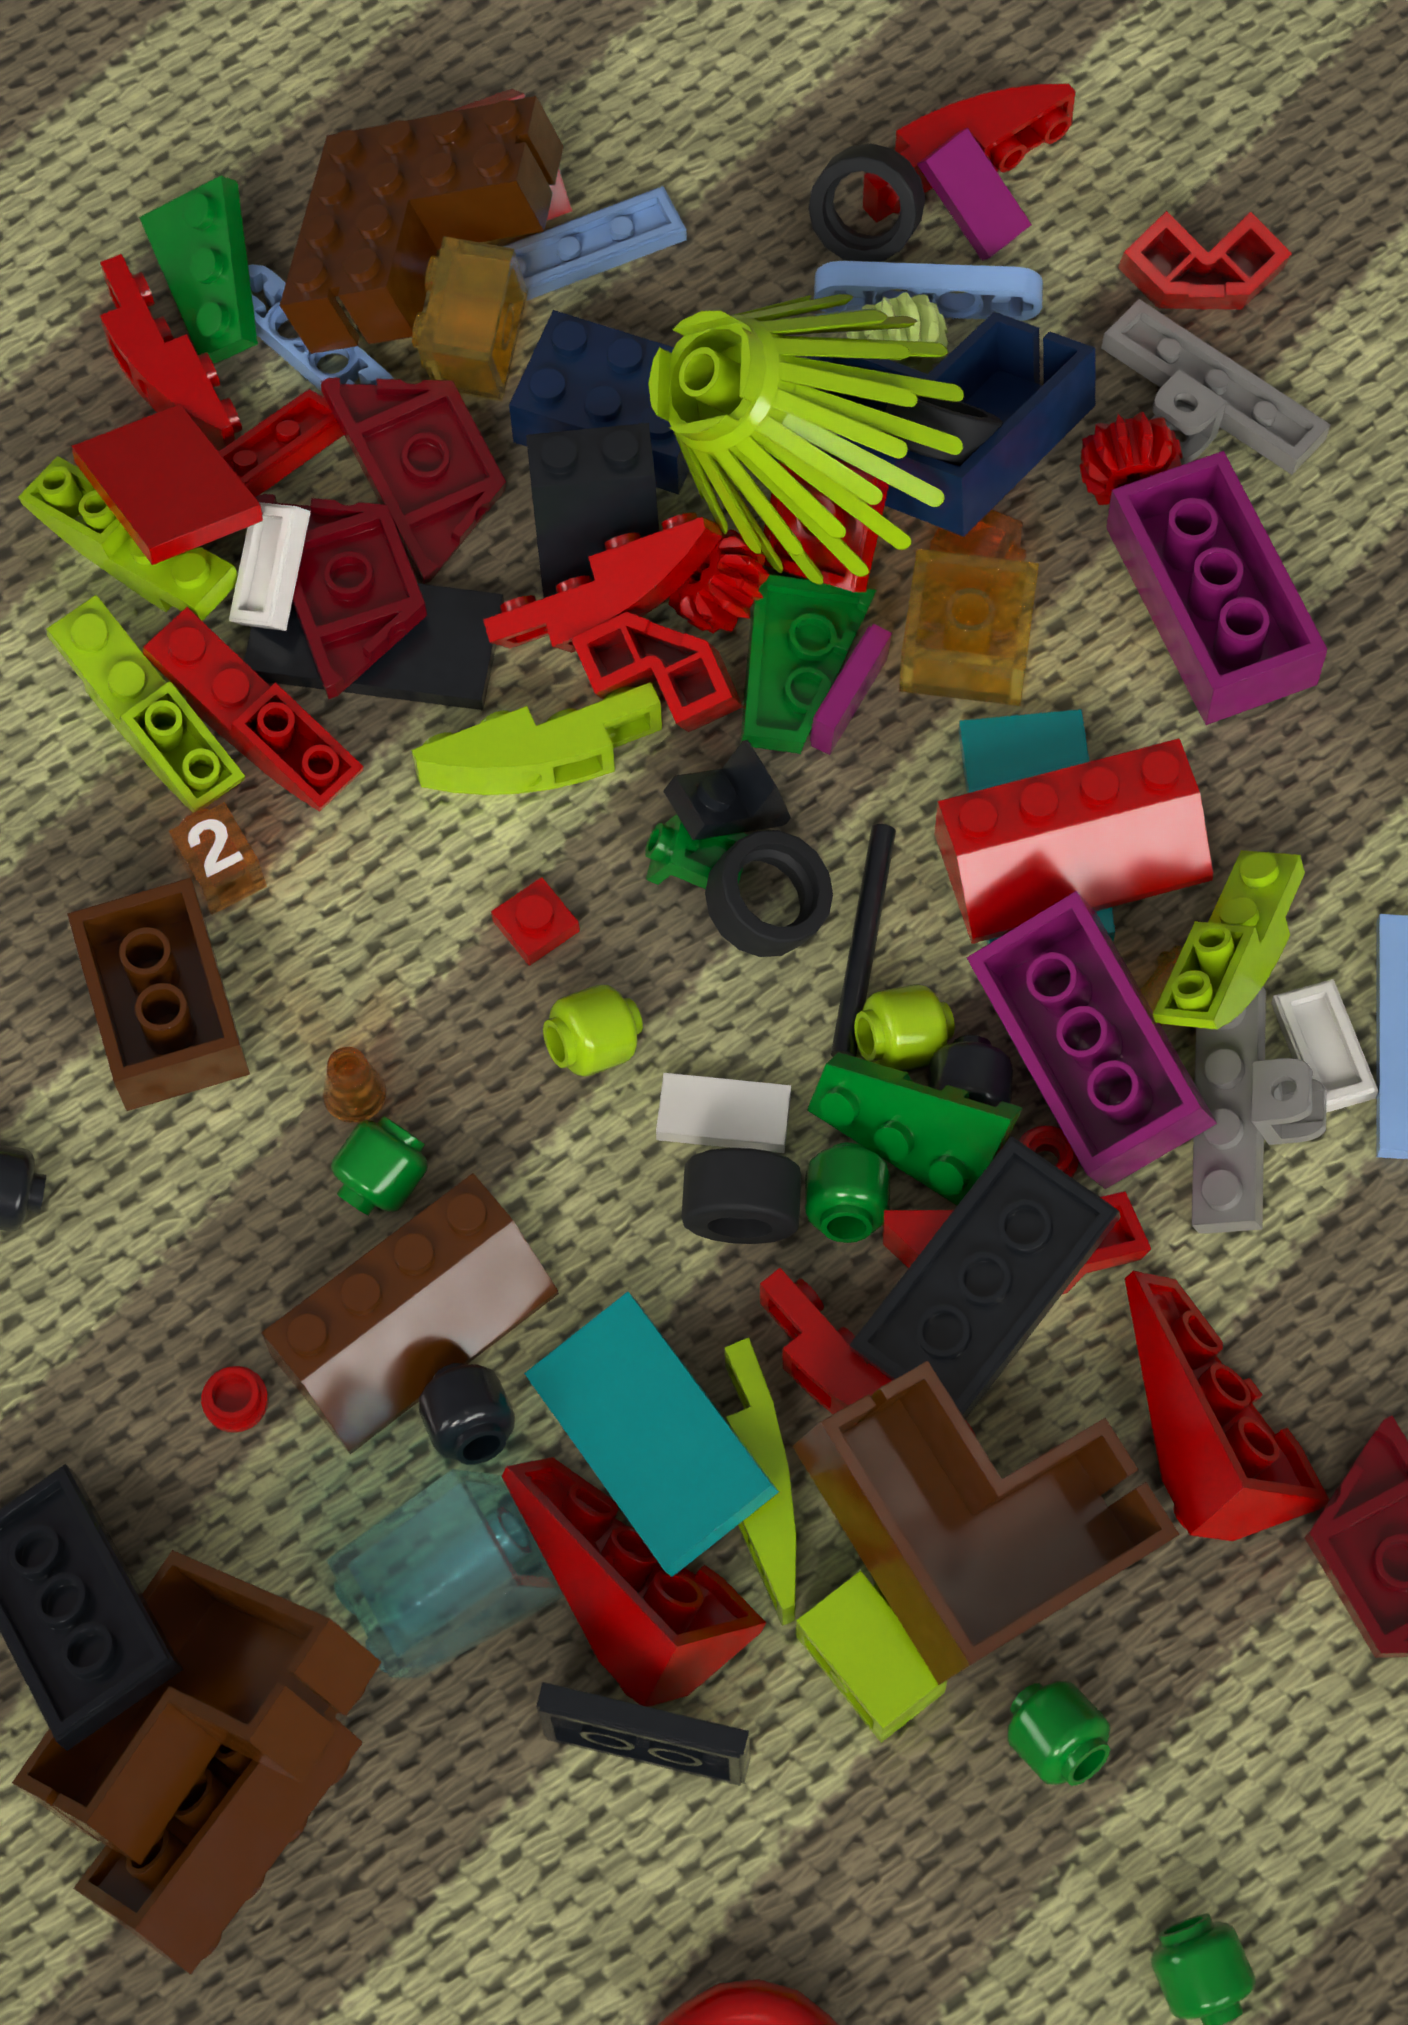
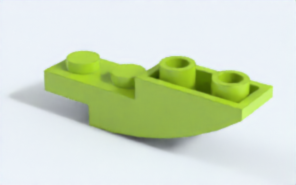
[18,456,238,622]
[46,595,245,815]
[411,682,662,795]
[1153,850,1305,1030]

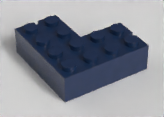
[771,311,1096,537]

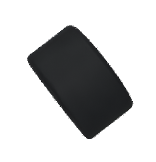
[681,1148,801,1244]

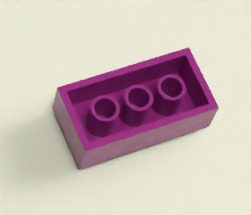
[1106,451,1328,725]
[966,891,1217,1189]

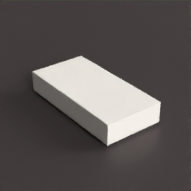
[228,502,311,631]
[1271,979,1378,1113]
[656,1073,791,1153]

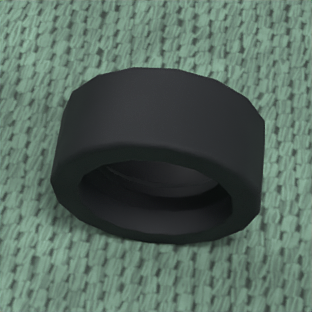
[808,143,925,262]
[879,396,1002,466]
[705,830,833,957]

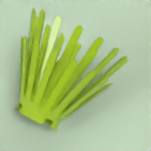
[648,294,964,584]

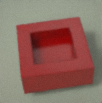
[491,877,580,966]

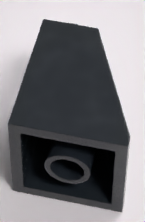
[526,423,665,603]

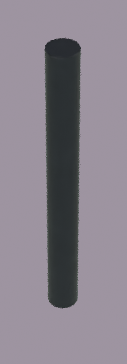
[831,824,896,1057]

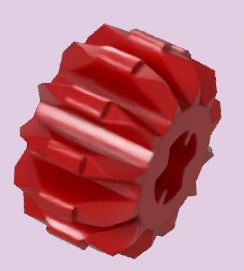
[1079,411,1183,505]
[668,529,770,634]

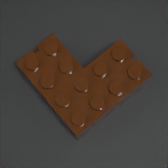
[280,96,564,354]
[792,1361,1180,1685]
[12,1550,382,1864]

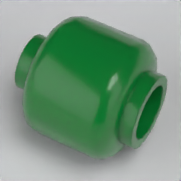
[331,1115,428,1216]
[804,1142,890,1243]
[1007,1681,1110,1786]
[1151,1914,1256,2025]

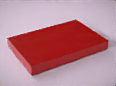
[71,404,263,565]

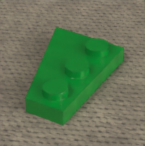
[139,175,258,363]
[740,575,876,754]
[807,1052,1023,1206]

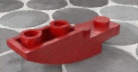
[863,83,1076,223]
[100,254,243,452]
[483,512,723,653]
[143,607,364,812]
[760,1268,976,1437]

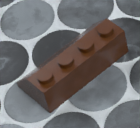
[261,1173,559,1454]
[73,1718,363,1974]

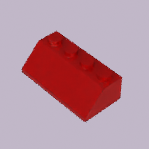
[934,738,1214,944]

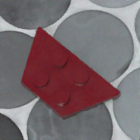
[321,378,506,584]
[255,494,427,699]
[1304,1415,1408,1658]

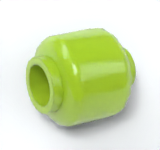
[854,984,955,1071]
[543,985,643,1076]

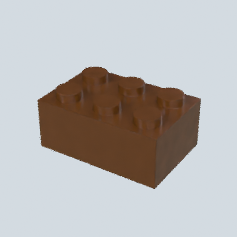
[67,877,250,1111]

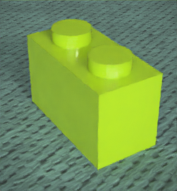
[796,1570,947,1743]

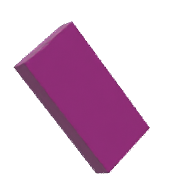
[917,128,1032,261]
[810,623,892,755]

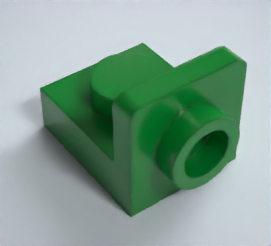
[645,814,748,890]

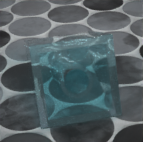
[326,1469,565,1678]

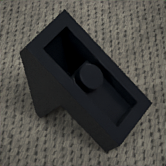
[663,740,791,840]

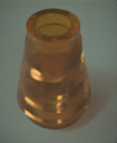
[323,1047,386,1123]

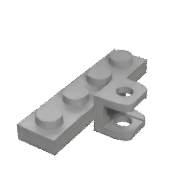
[1101,299,1331,475]
[1192,986,1326,1234]

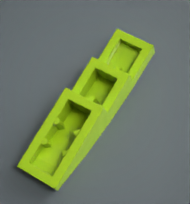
[724,1337,796,1626]

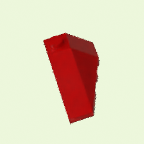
[1124,1271,1329,1541]
[501,1457,766,1707]

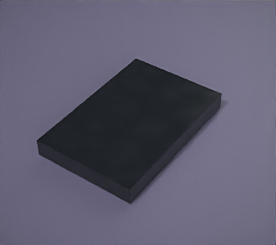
[536,1682,750,1786]

